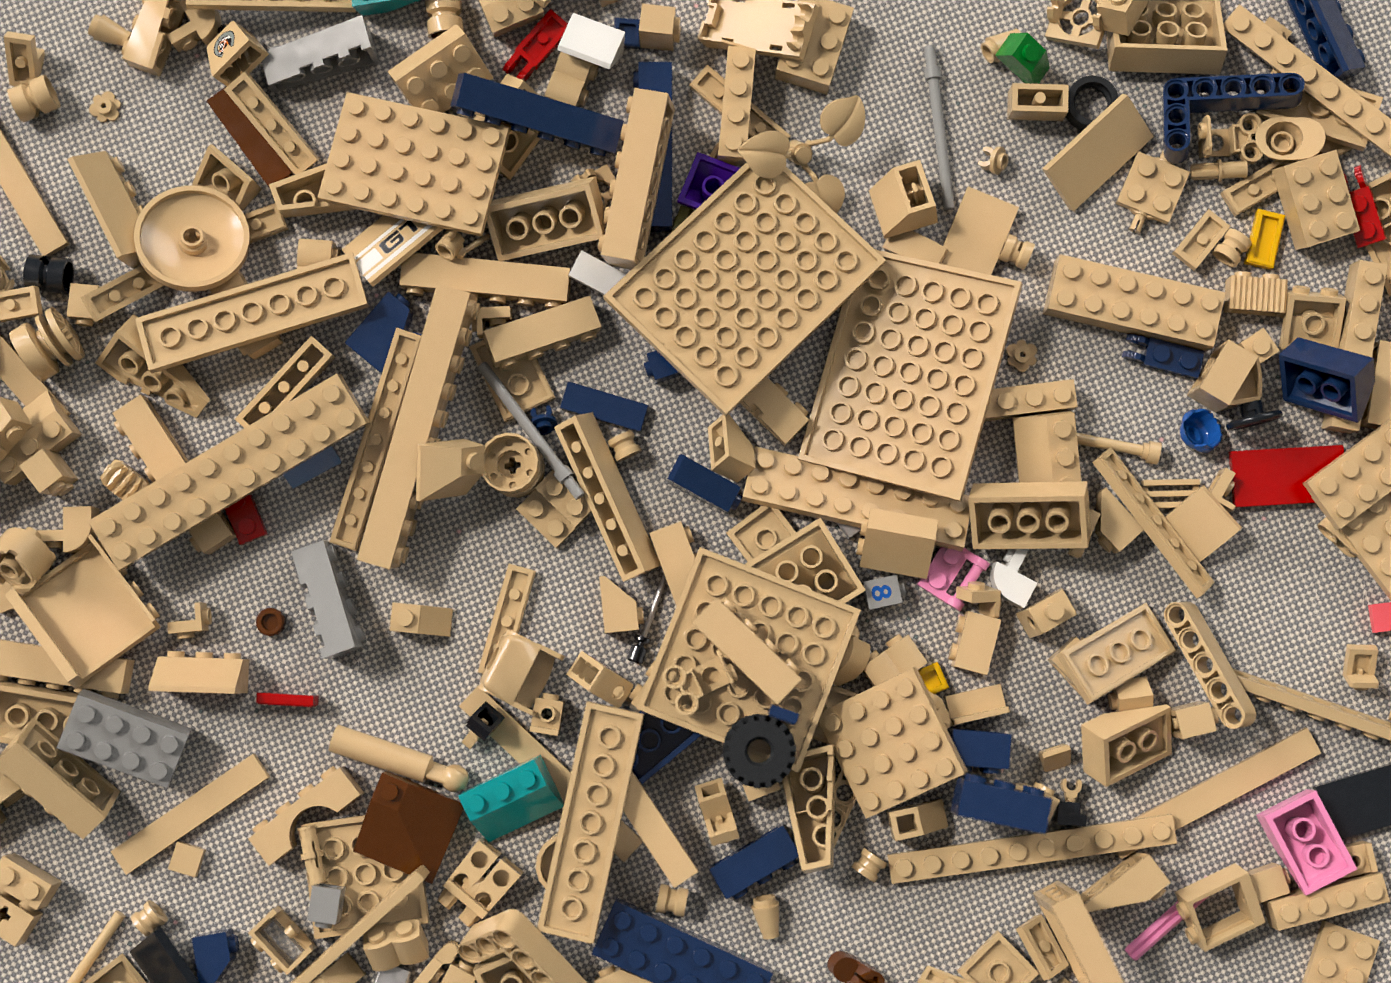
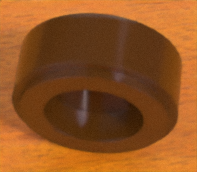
[256,608,286,636]

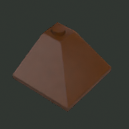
[353,771,464,884]

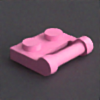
[916,547,990,612]

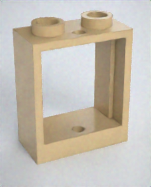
[1175,863,1266,952]

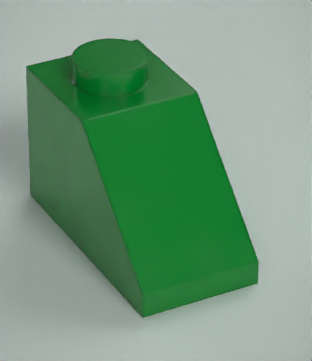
[995,33,1050,84]

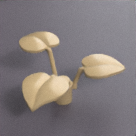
[737,95,865,214]

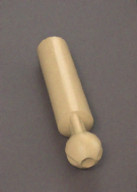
[329,725,469,792]

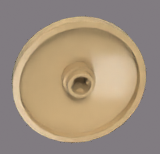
[134,185,250,292]

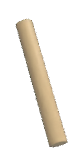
[67,910,126,983]

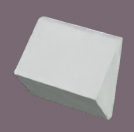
[557,13,625,69]

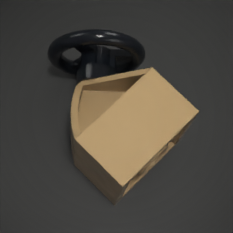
[1187,339,1283,431]

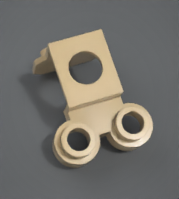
[1197,113,1263,164]
[663,650,738,715]

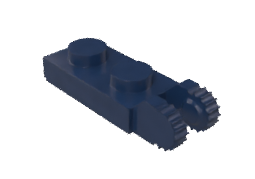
[1122,334,1205,379]

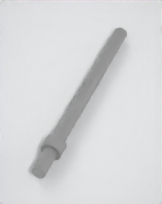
[924,45,955,210]
[477,362,585,500]

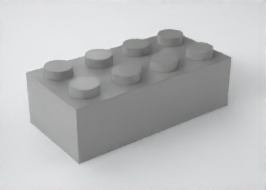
[57,688,192,788]

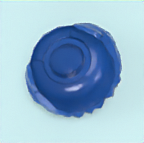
[1180,409,1223,453]

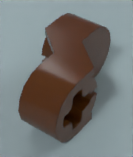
[827,951,885,983]

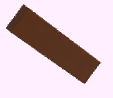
[206,86,294,188]

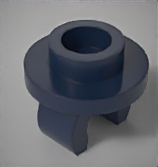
[530,405,558,435]

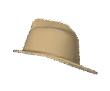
[1255,117,1326,162]

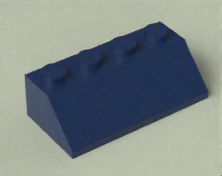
[1287,0,1366,81]

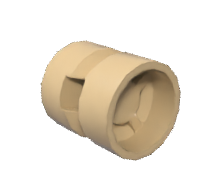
[425,0,464,40]
[7,74,61,123]

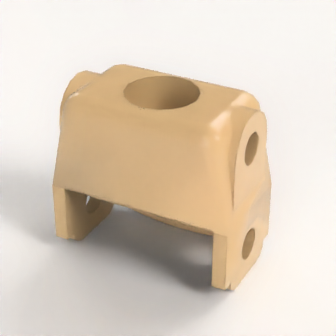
[478,629,565,717]

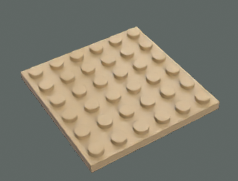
[636,547,861,773]

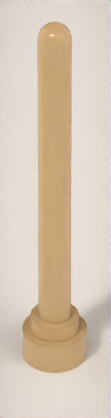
[1077,433,1162,465]

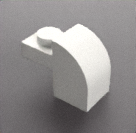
[990,549,1037,609]

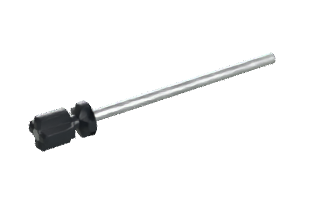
[627,573,667,665]

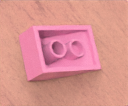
[1256,789,1357,895]

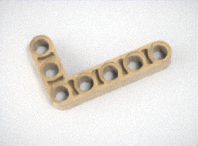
[457,909,587,983]

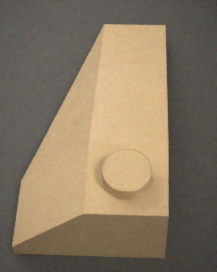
[95,314,210,418]

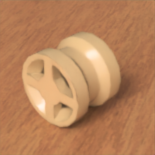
[607,430,642,462]
[851,848,887,883]
[131,900,168,937]

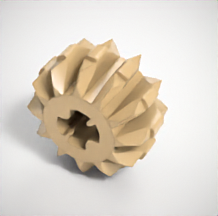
[100,460,150,500]

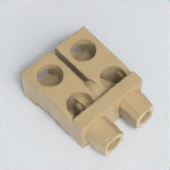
[438,837,524,927]

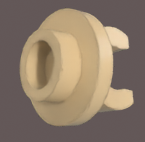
[978,146,1009,175]

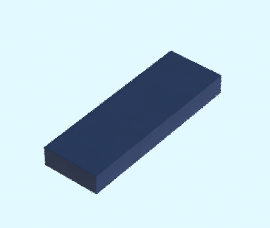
[560,381,649,433]

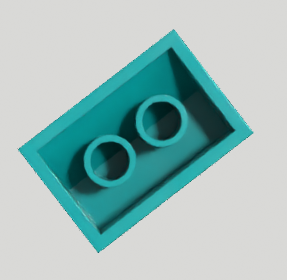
[458,754,564,842]

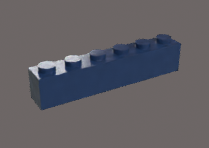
[633,62,672,232]
[450,72,624,157]

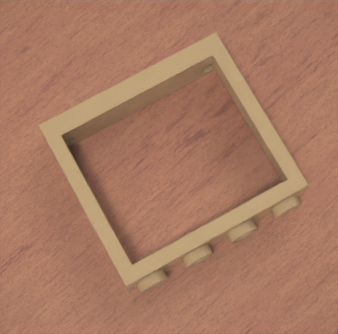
[1033,880,1124,983]

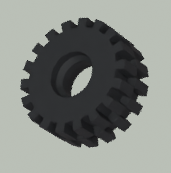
[723,714,796,789]

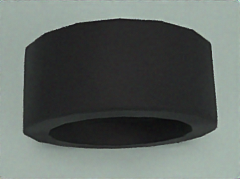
[1065,75,1118,131]

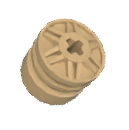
[9,307,85,382]
[482,433,545,498]

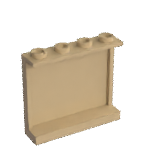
[4,534,161,689]

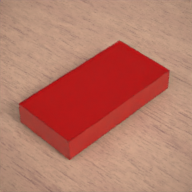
[256,692,319,707]

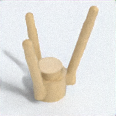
[435,229,490,260]

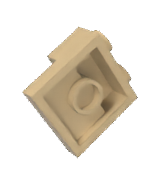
[1279,285,1347,349]
[516,470,592,549]

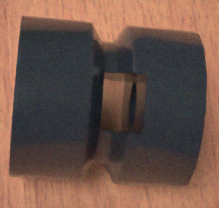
[23,254,74,295]

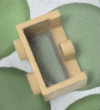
[248,906,317,975]

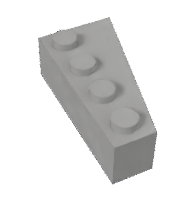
[262,15,380,93]
[291,540,366,659]

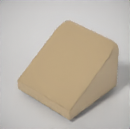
[1038,744,1071,772]

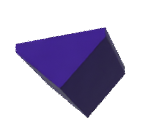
[677,152,740,210]

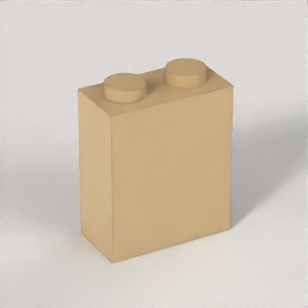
[856,508,938,579]

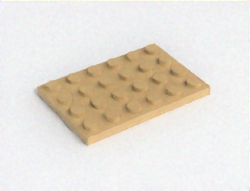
[317,92,510,237]

